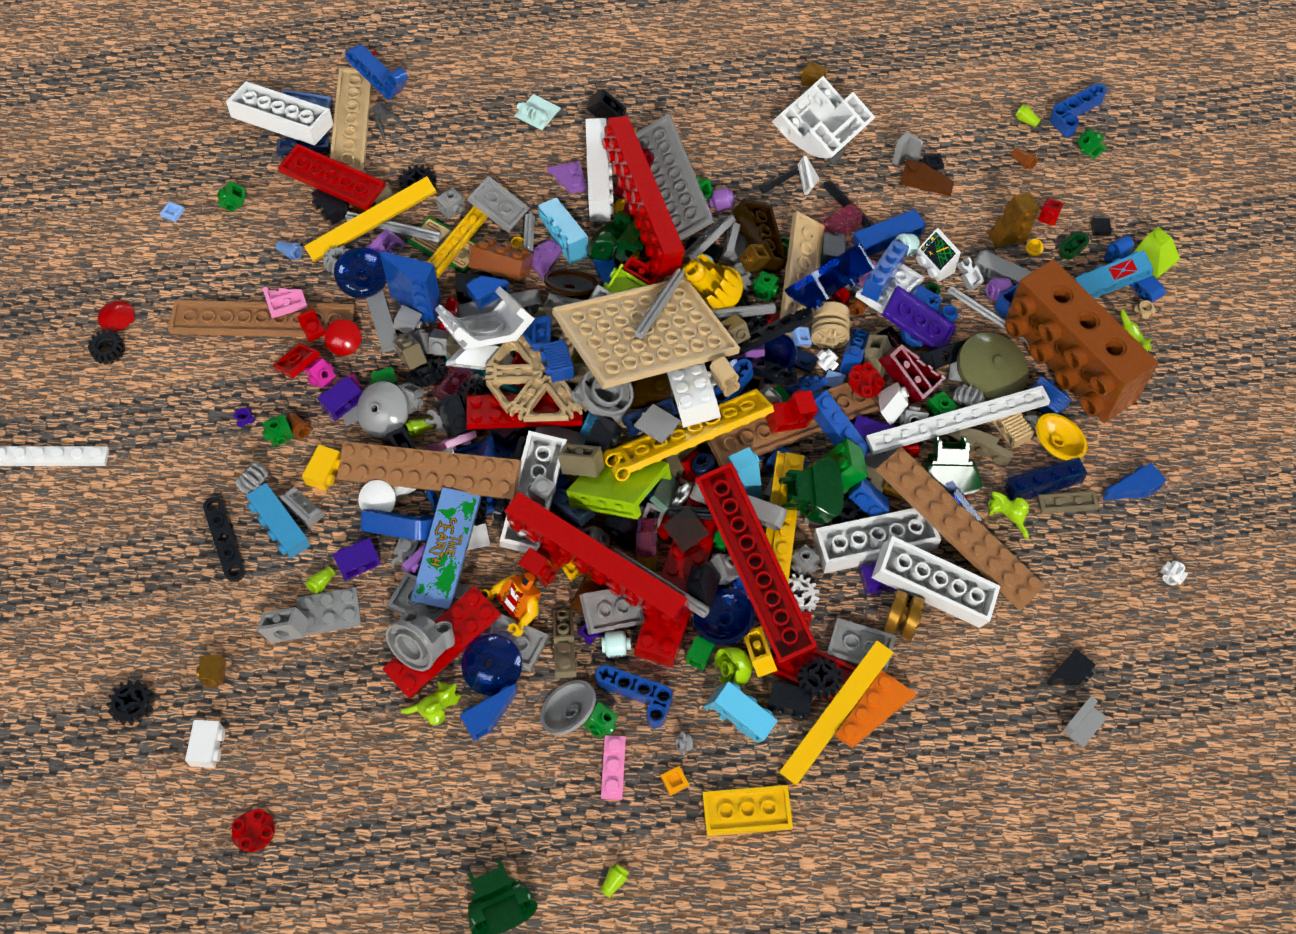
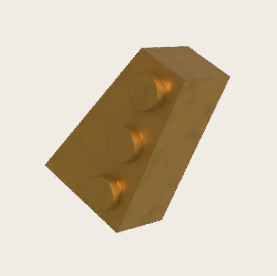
[987,192,1039,249]

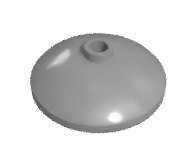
[357,381,409,438]
[540,680,596,735]

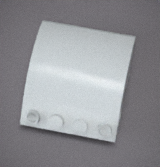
[772,76,875,158]

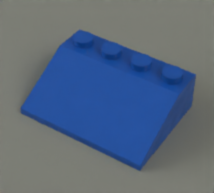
[380,251,442,323]

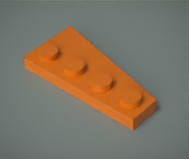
[835,670,917,748]

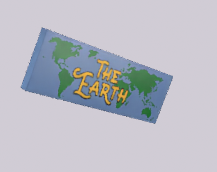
[410,487,482,610]

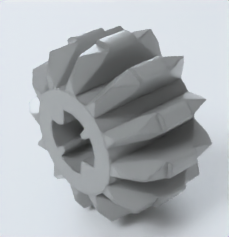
[323,245,354,276]
[952,384,985,409]
[235,461,268,494]

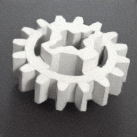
[788,574,819,612]

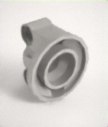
[571,370,634,424]
[386,610,455,671]

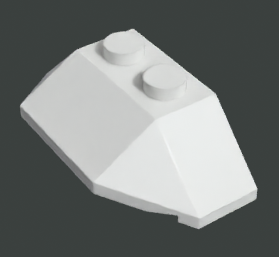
[446,344,513,370]

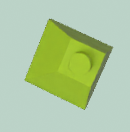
[1134,227,1180,279]

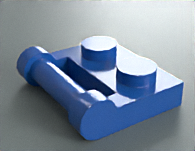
[783,375,828,396]

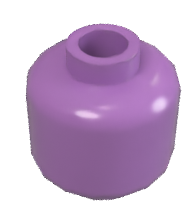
[709,187,735,212]
[986,277,1014,301]

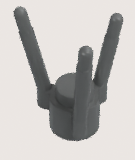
[373,103,411,139]

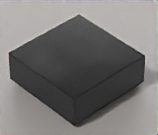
[923,153,944,170]
[1091,218,1112,236]

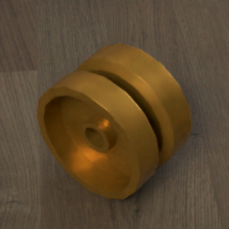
[884,590,925,640]

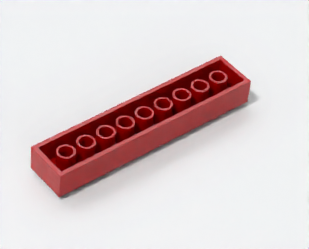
[602,116,685,277]
[695,462,818,666]
[635,475,717,668]
[504,492,689,630]

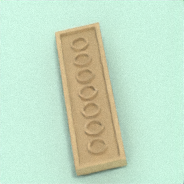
[330,67,372,172]
[780,211,825,348]

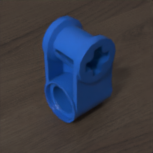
[910,285,941,313]

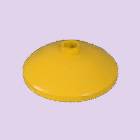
[1035,413,1088,461]

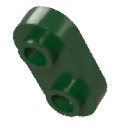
[1058,232,1089,260]

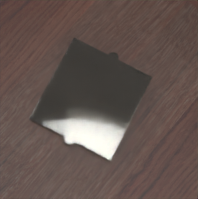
[662,506,710,553]

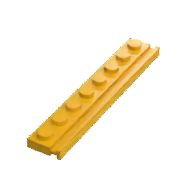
[765,451,805,582]

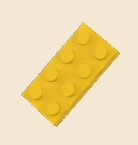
[702,785,793,837]

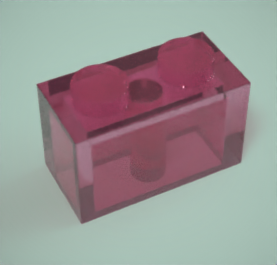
[824,203,863,235]
[431,366,473,400]
[636,518,658,558]

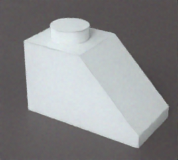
[878,382,909,425]

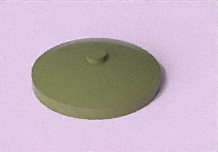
[957,332,1029,401]

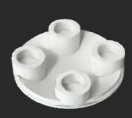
[359,480,396,512]
[665,482,692,514]

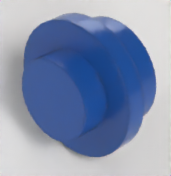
[940,305,958,322]

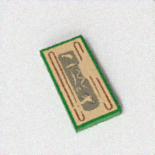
[407,216,476,273]

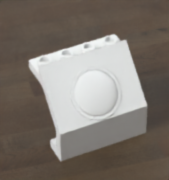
[435,286,534,350]

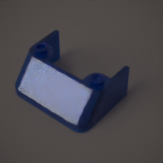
[785,243,875,310]

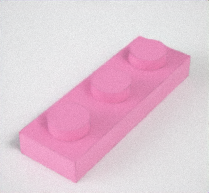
[601,735,626,800]

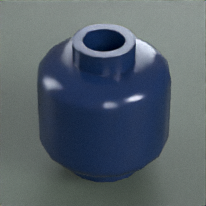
[692,452,719,477]

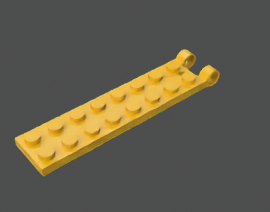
[603,389,774,481]

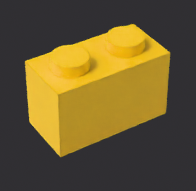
[302,445,341,491]
[742,626,778,677]

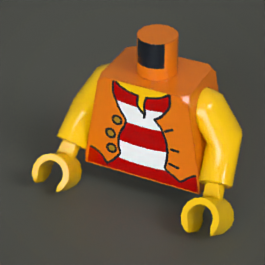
[480,572,541,637]

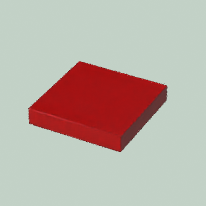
[273,343,321,379]

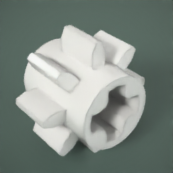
[816,349,839,371]
[1160,561,1188,585]

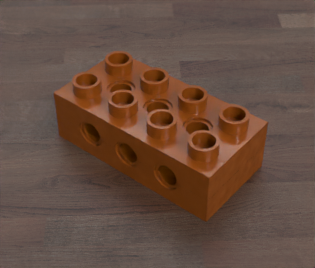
[1005,259,1159,424]

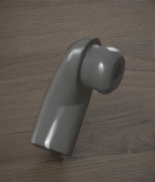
[827,147,846,165]

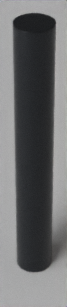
[760,166,799,194]

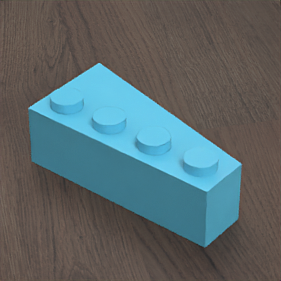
[538,198,589,265]

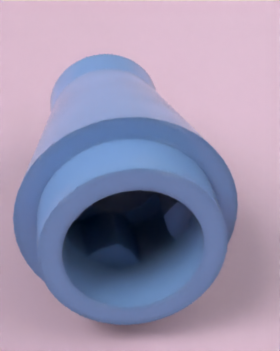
[276,240,303,260]

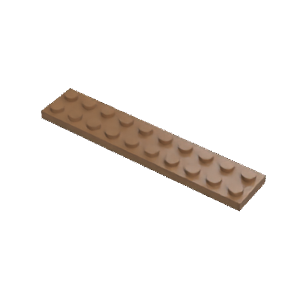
[168,300,356,338]
[707,382,880,467]
[337,441,522,500]
[875,447,1045,611]

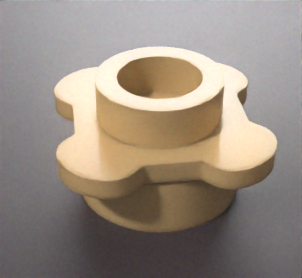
[1134,300,1156,319]

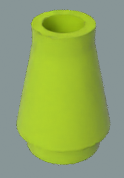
[1015,105,1041,128]
[404,417,434,438]
[305,566,335,594]
[599,863,629,898]

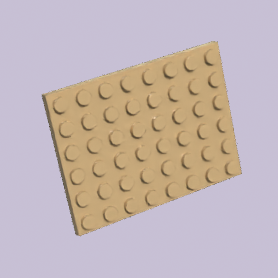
[552,277,740,389]

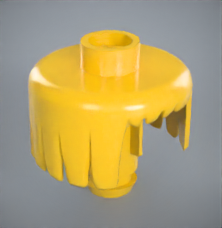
[683,254,743,310]

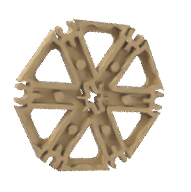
[485,327,590,422]

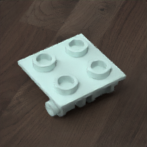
[514,94,561,130]

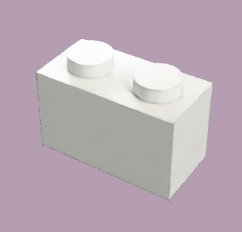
[185,720,225,768]

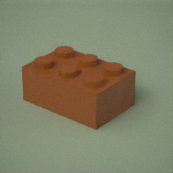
[468,238,534,282]

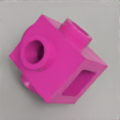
[303,358,336,388]

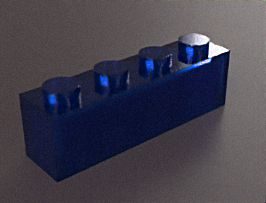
[1004,457,1088,501]

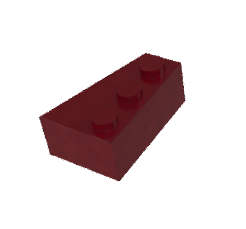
[878,344,946,404]

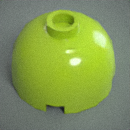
[715,647,753,687]

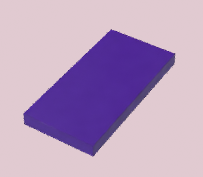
[881,286,957,353]

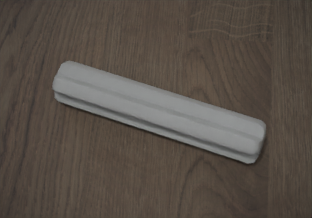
[523,212,535,252]

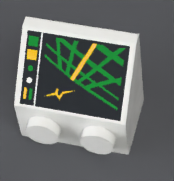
[916,228,961,282]

